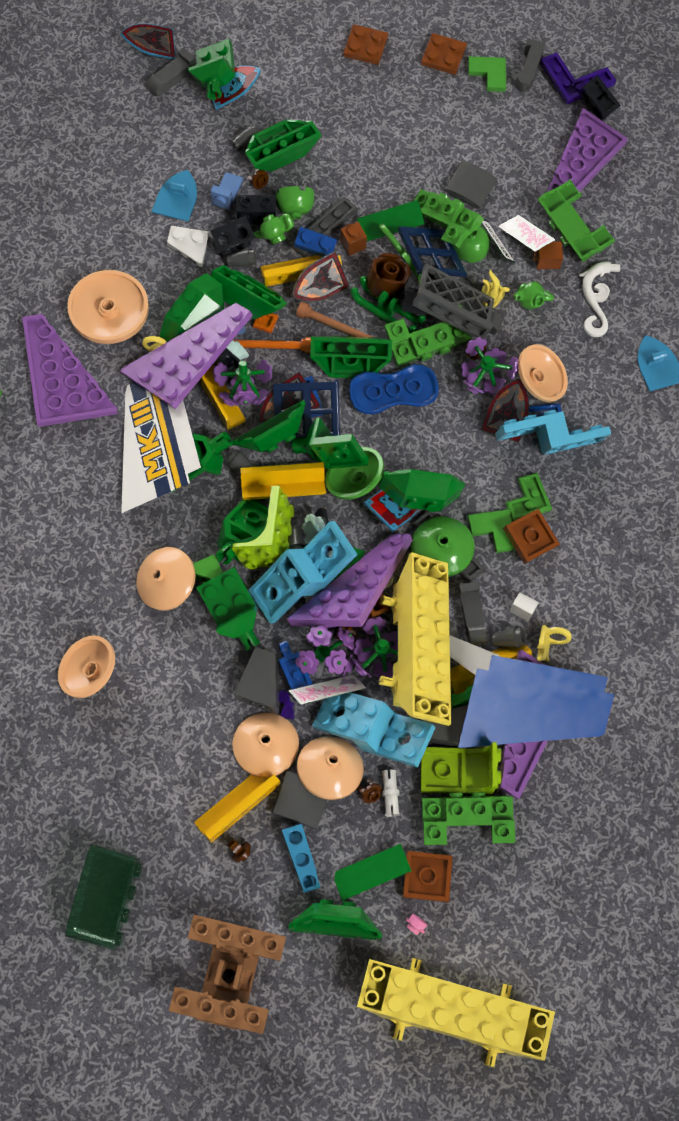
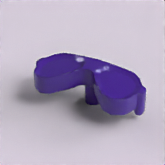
[279,690,295,719]

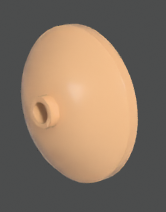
[518,344,568,402]
[136,547,195,611]
[58,635,115,698]
[233,712,299,778]
[297,736,364,800]

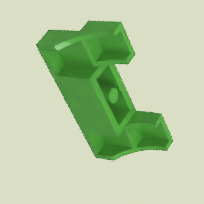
[538,179,615,263]
[407,189,484,248]
[384,300,472,367]
[421,792,515,845]

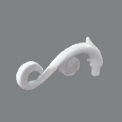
[579,262,620,337]

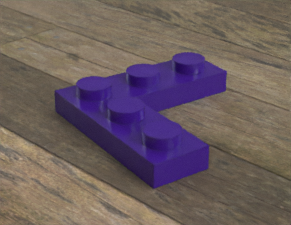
[540,52,616,105]

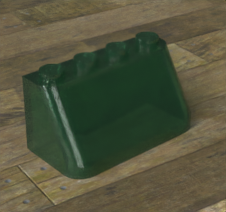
[65,844,143,951]

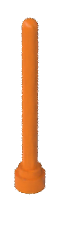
[233,337,311,353]

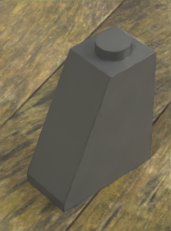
[234,647,279,715]
[420,705,484,749]

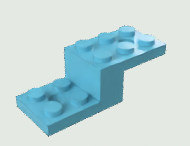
[495,410,611,455]
[249,521,358,624]
[312,692,435,768]

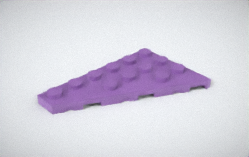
[120,303,253,409]
[22,314,118,427]
[287,534,412,627]

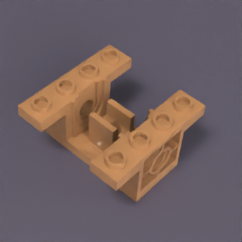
[169,915,286,1034]

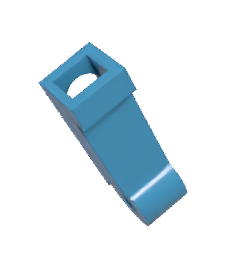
[282,824,320,893]

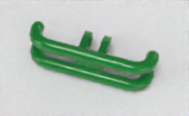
[350,276,426,333]

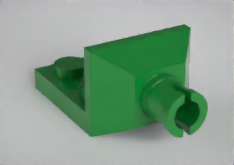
[188,39,235,100]
[292,418,369,469]
[171,431,233,492]
[216,500,269,565]
[197,566,260,651]

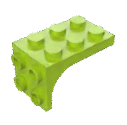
[232,485,294,569]
[420,742,501,795]

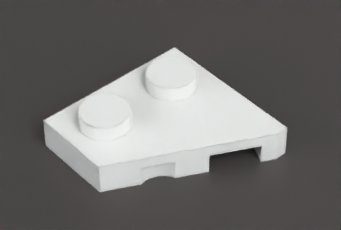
[167,226,209,267]

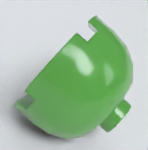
[276,186,315,220]
[452,226,490,263]

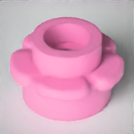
[406,914,428,935]

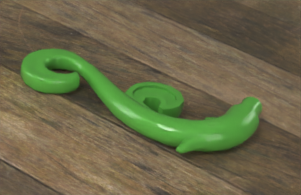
[379,223,422,284]

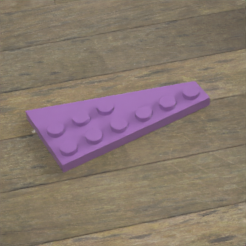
[547,108,628,192]
[498,650,547,799]

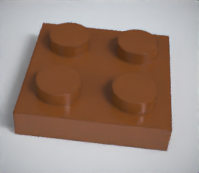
[343,24,389,65]
[421,33,467,75]
[503,508,560,564]
[403,851,453,903]

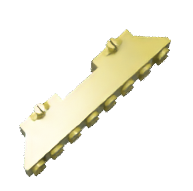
[379,552,451,726]
[357,958,555,1068]

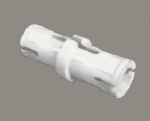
[382,769,400,817]

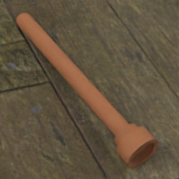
[296,301,375,338]

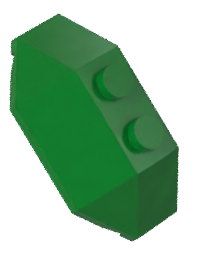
[245,119,321,172]
[211,265,287,319]
[159,273,224,342]
[310,336,392,378]
[232,400,306,453]
[379,469,465,512]
[288,900,382,941]

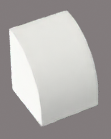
[510,592,539,622]

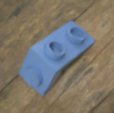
[211,173,243,210]

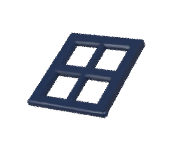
[398,226,467,277]
[273,380,340,441]

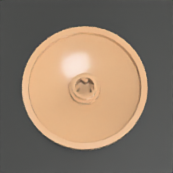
[68,270,149,344]

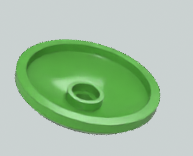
[325,447,384,500]
[411,517,475,577]

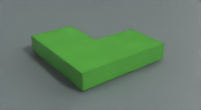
[468,56,506,92]
[505,473,552,522]
[468,509,515,553]

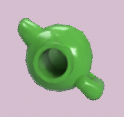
[253,213,294,245]
[513,281,554,310]

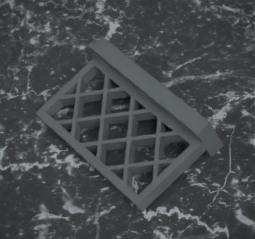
[413,263,494,339]

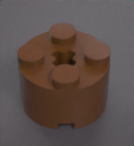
[366,253,411,299]

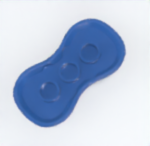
[349,364,439,414]

